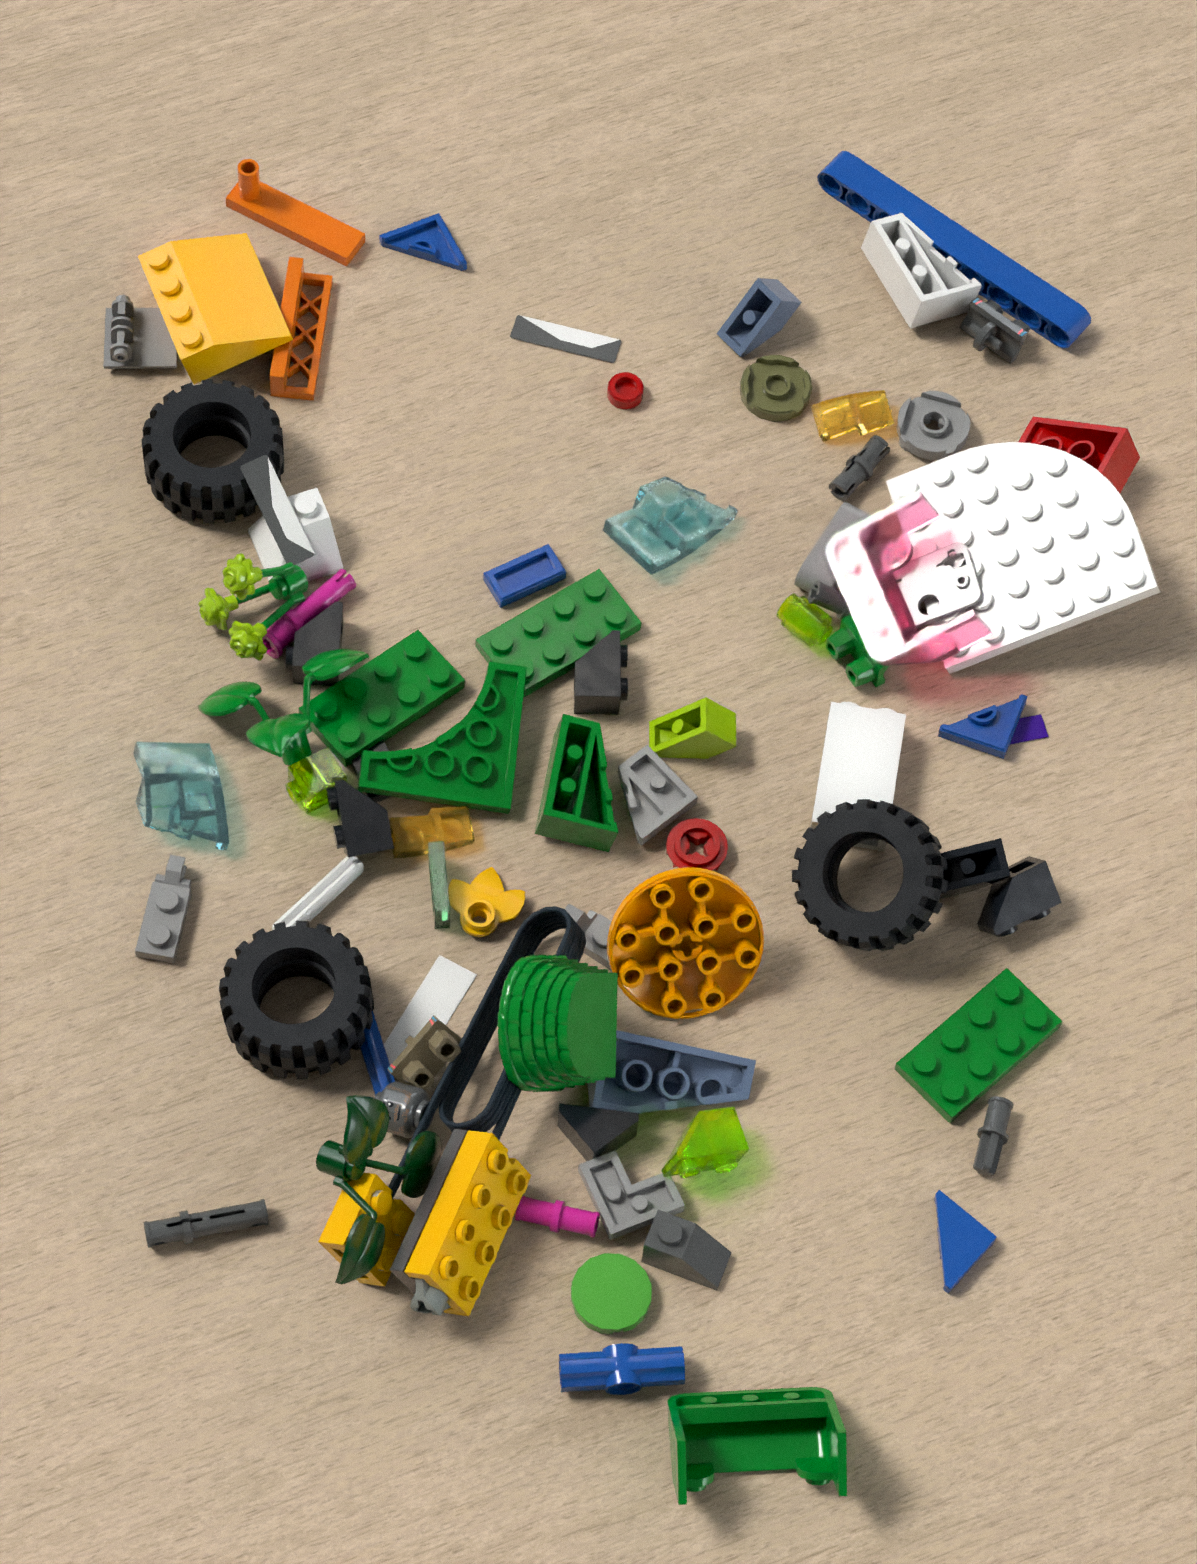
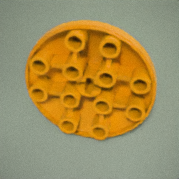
[607,867,764,1019]

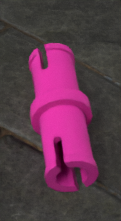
[515,1195,600,1238]

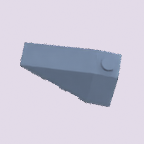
[587,1030,756,1114]

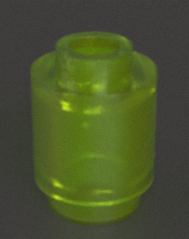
[776,593,833,647]

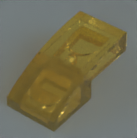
[811,390,895,442]
[389,806,475,858]

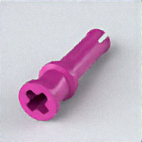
[262,569,356,659]

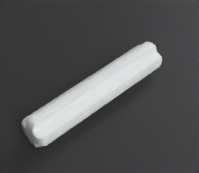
[272,856,364,930]

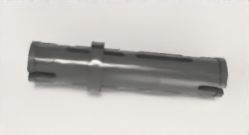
[143,1199,269,1248]

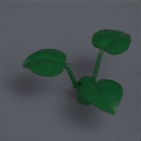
[316,1095,442,1285]

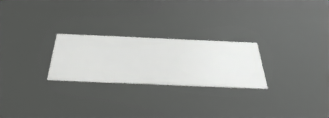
[384,955,477,1065]

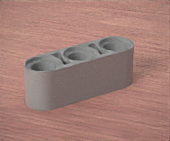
[794,502,878,592]

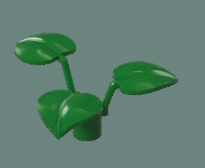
[198,649,369,765]

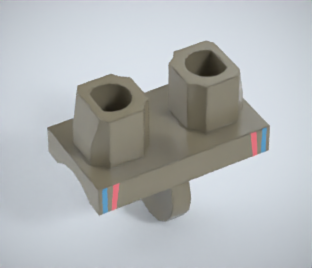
[387,1015,462,1091]

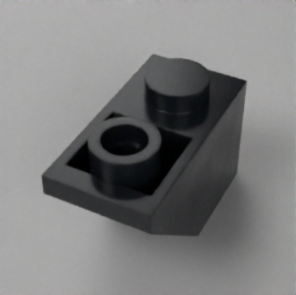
[574,630,628,715]
[326,776,394,857]
[977,856,1062,937]

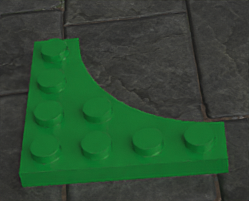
[357,661,527,814]

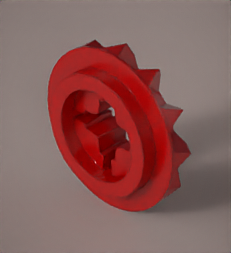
[666,818,728,871]

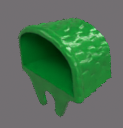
[498,955,618,1092]

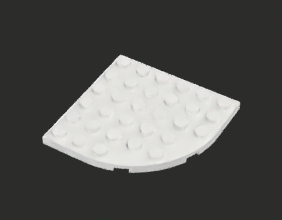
[886,442,1160,674]

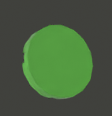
[571,1253,652,1334]

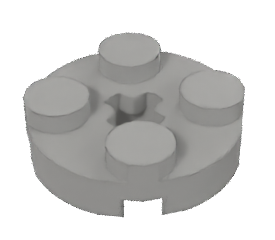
[896,391,970,460]

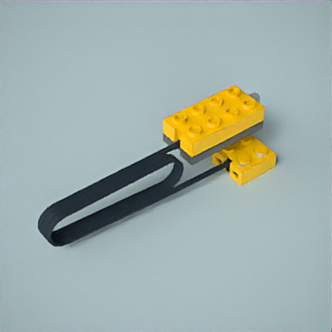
[318,906,586,1316]

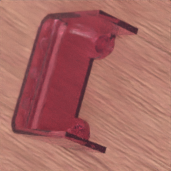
[826,491,993,666]

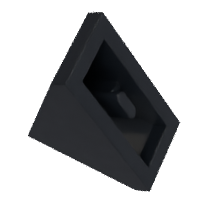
[557,1103,639,1161]

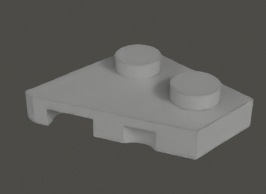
[618,745,698,846]

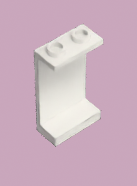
[810,702,906,851]

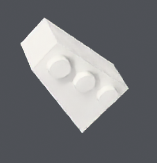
[861,213,982,329]

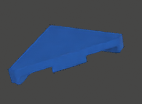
[379,213,467,271]
[938,694,1028,759]
[934,1190,997,1294]

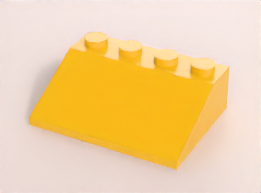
[138,233,293,384]

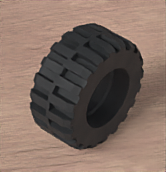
[141,379,285,524]
[792,799,948,951]
[219,920,374,1080]

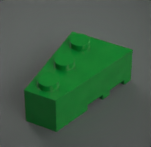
[534,714,618,852]

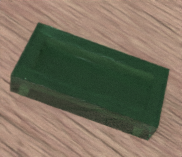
[428,841,450,929]

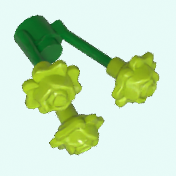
[198,553,308,661]

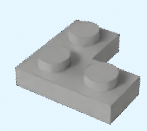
[578,1150,685,1240]

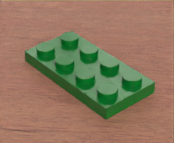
[475,569,642,698]
[299,630,465,767]
[895,968,1062,1124]

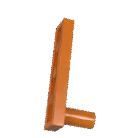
[226,159,365,267]

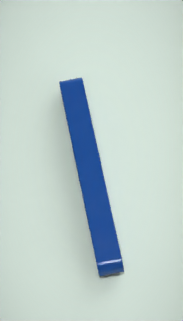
[817,151,1091,349]

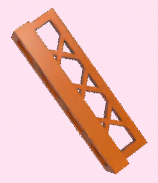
[269,257,333,401]

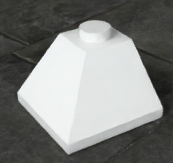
[248,488,343,582]

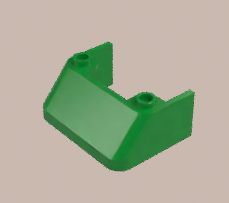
[667,1387,847,1505]

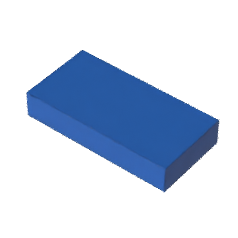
[483,544,566,608]

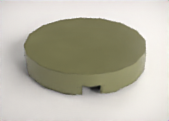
[740,355,812,422]

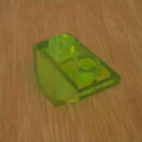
[662,1107,749,1178]

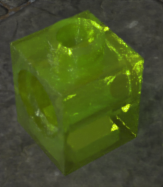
[285,747,347,814]

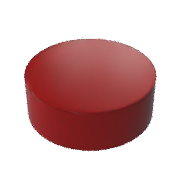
[607,372,644,410]

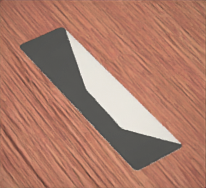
[510,315,621,363]
[240,455,315,565]

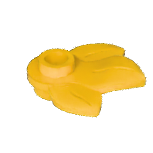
[447,867,525,937]

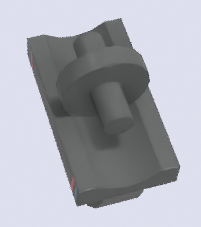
[960,297,1030,364]

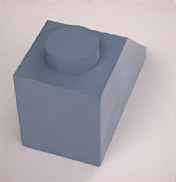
[717,278,802,357]

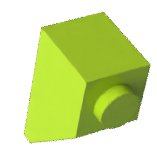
[649,697,737,759]

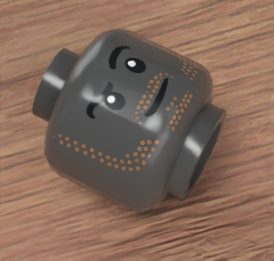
[374,1082,434,1139]

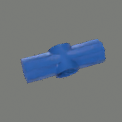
[559,1343,685,1395]

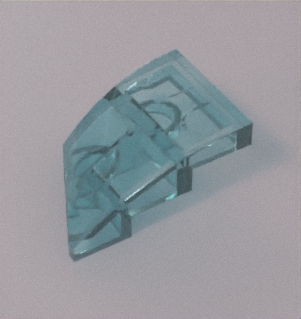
[602,476,738,575]
[133,742,229,850]

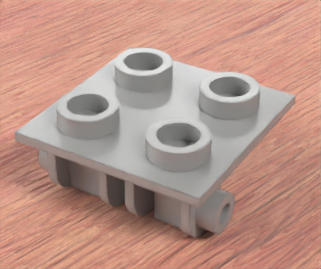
[103,295,177,369]

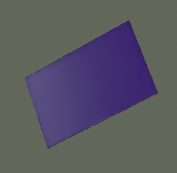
[1010,714,1049,744]

